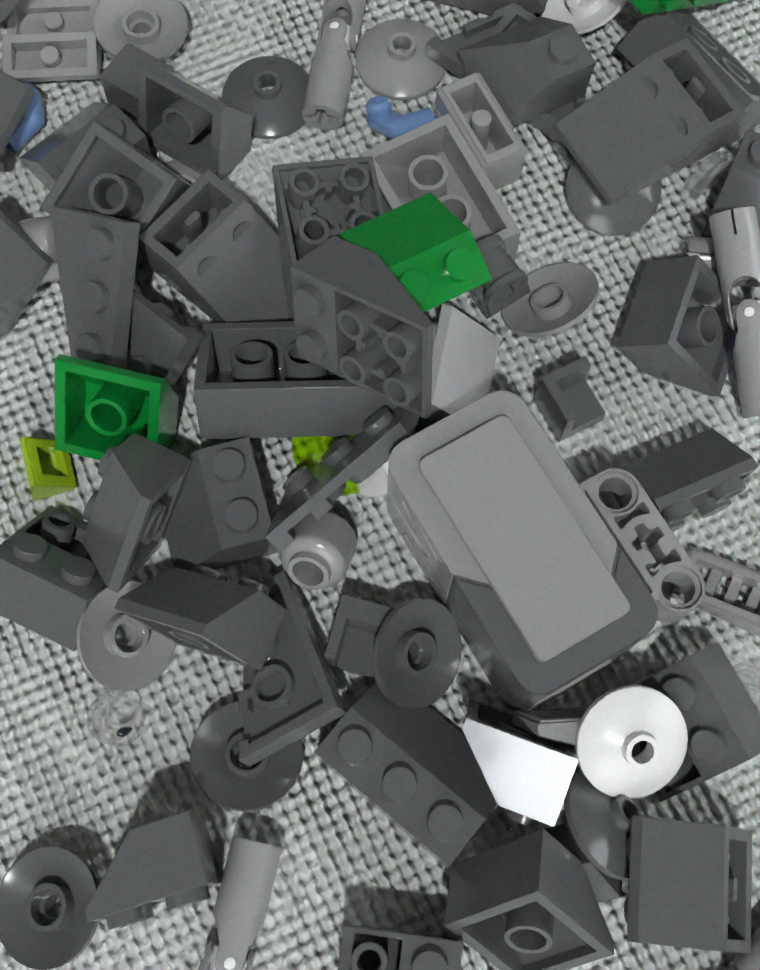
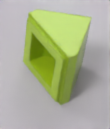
[19,436,77,501]

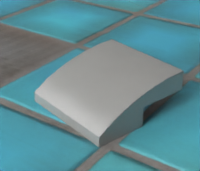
[2,0,102,83]

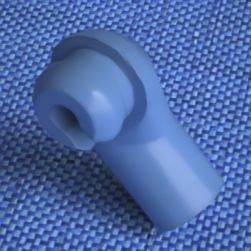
[6,83,45,153]
[365,96,435,139]

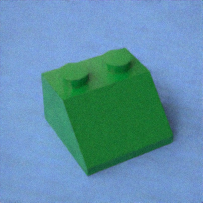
[337,192,492,312]
[55,354,179,460]

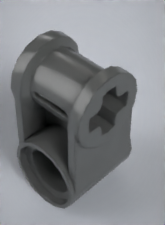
[468,234,530,319]

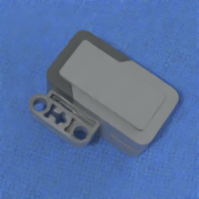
[387,390,705,713]

